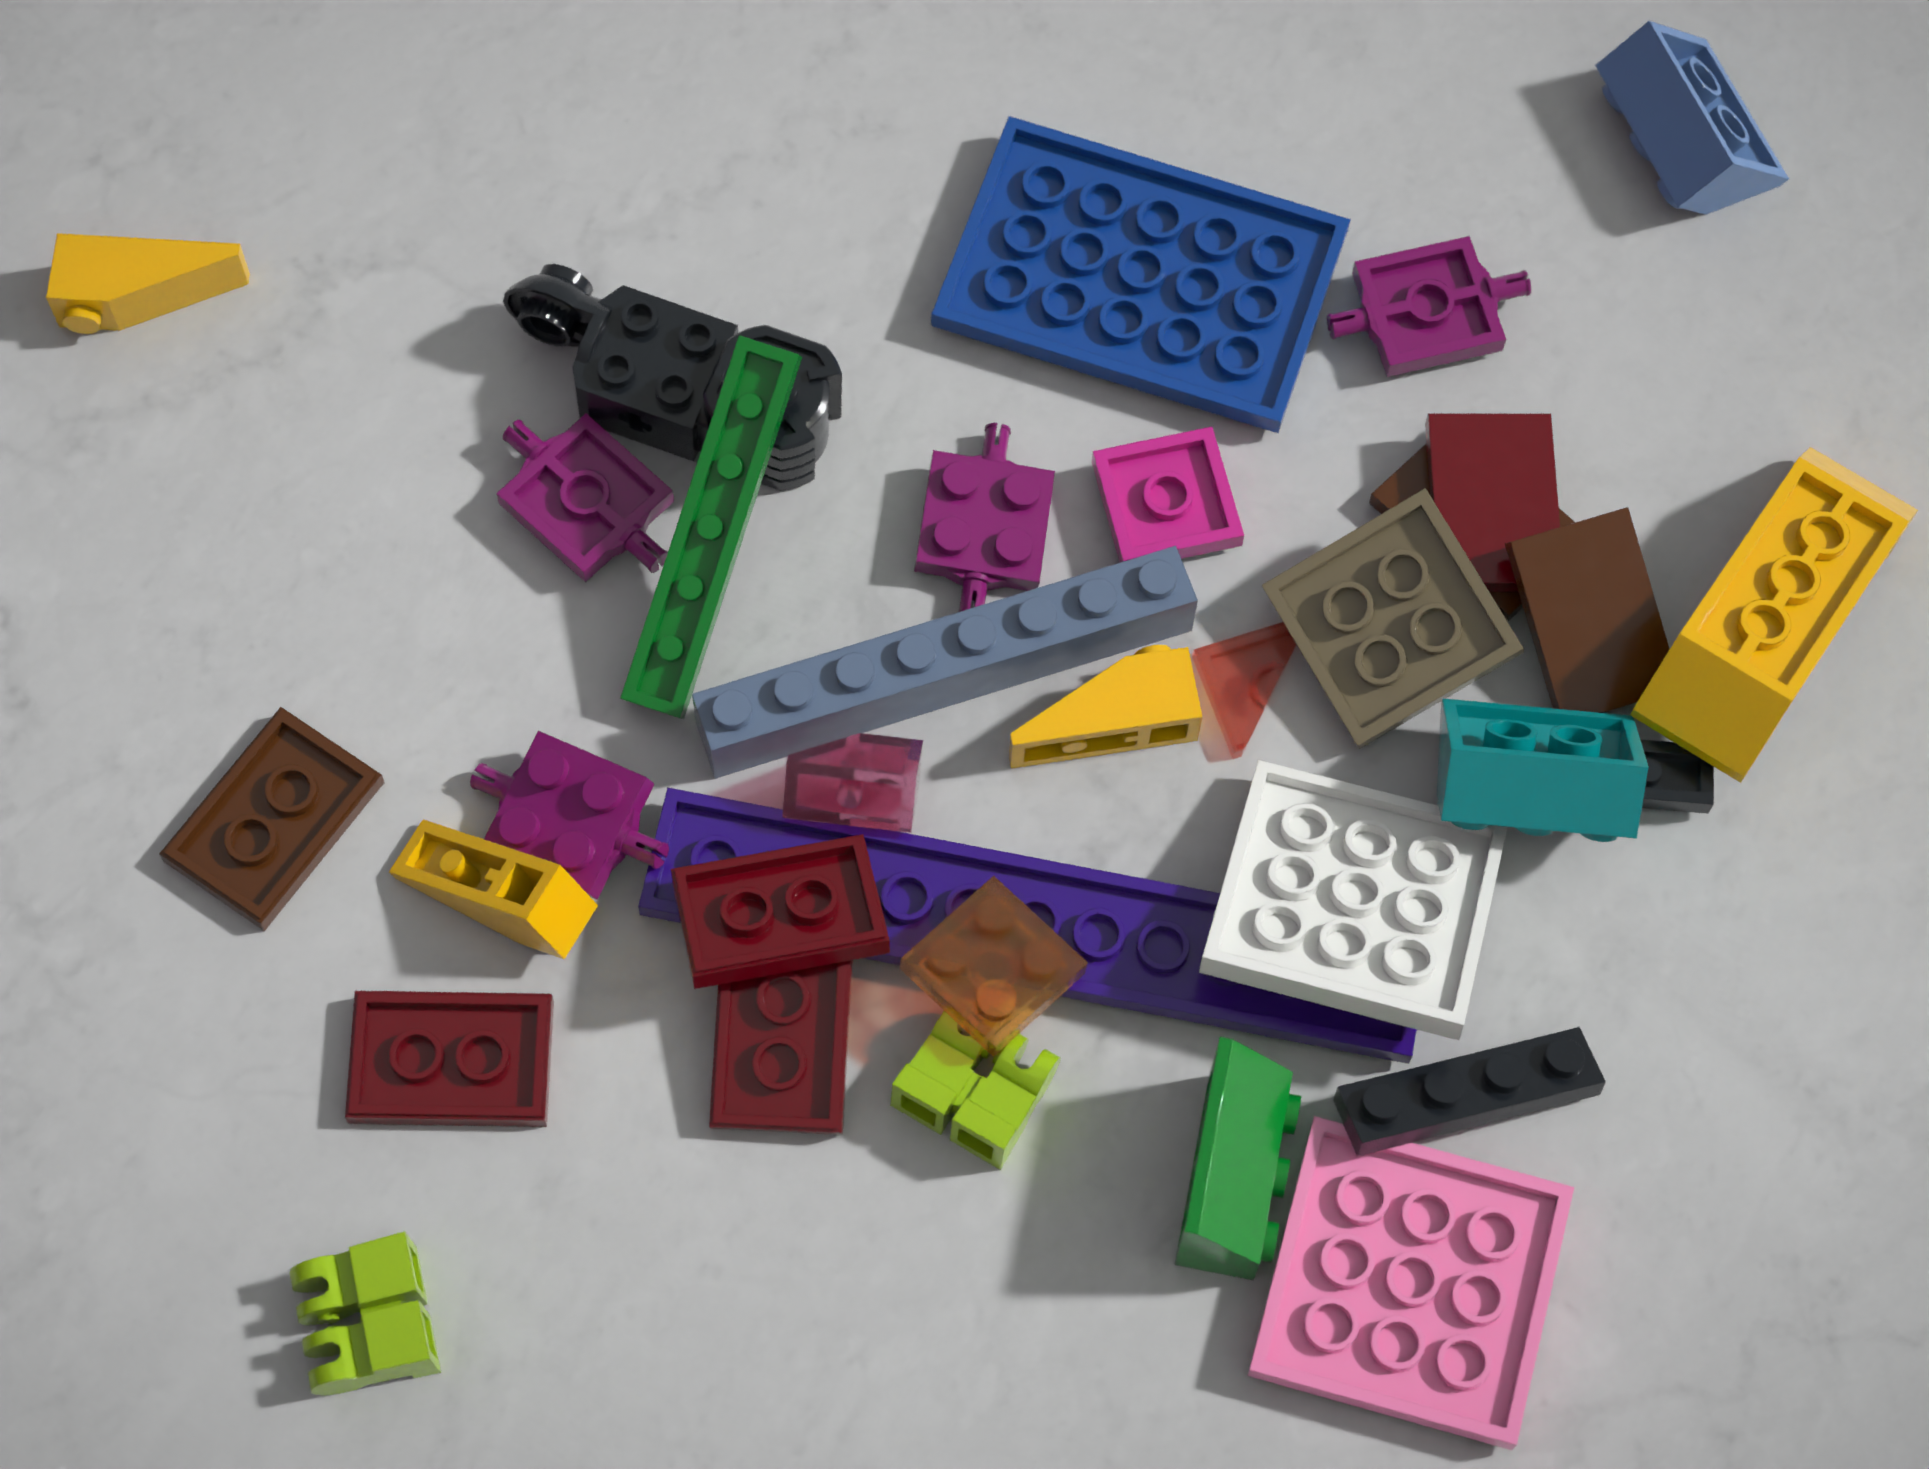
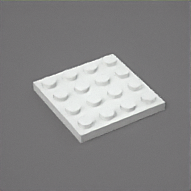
[1199,760,1508,1040]

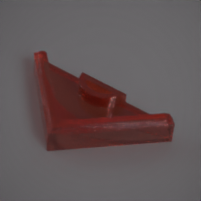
[1192,622,1297,759]

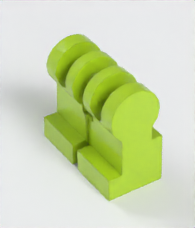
[890,997,1061,1170]
[289,1231,441,1395]

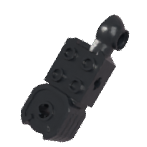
[503,264,842,491]

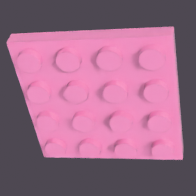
[1247,1116,1574,1450]

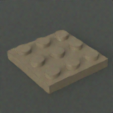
[1262,488,1524,749]

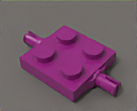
[1326,236,1531,377]
[496,413,674,583]
[914,423,1055,612]
[470,731,669,900]

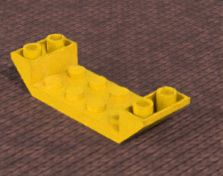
[1630,447,1918,783]

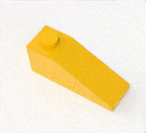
[46,233,250,334]
[1009,645,1203,769]
[389,819,598,960]

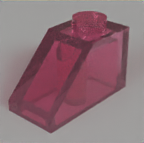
[782,733,923,833]

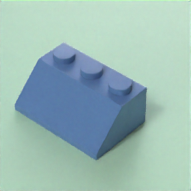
[1595,21,1789,215]

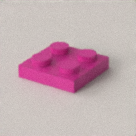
[1092,427,1244,563]

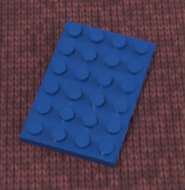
[931,116,1351,434]

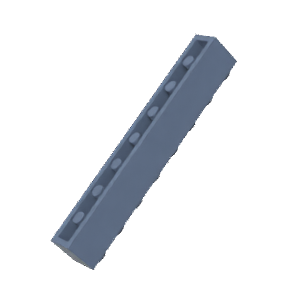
[692,546,1198,779]

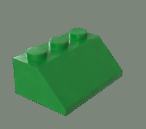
[1174,1037,1301,1281]

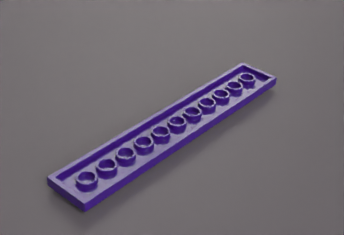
[638,787,1417,1064]

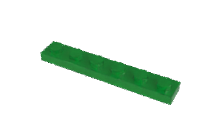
[620,335,802,719]

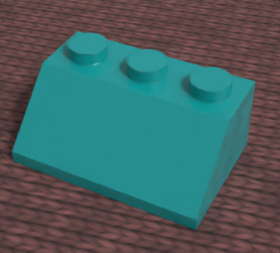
[1437,698,1649,842]

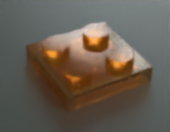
[900,876,1088,1057]

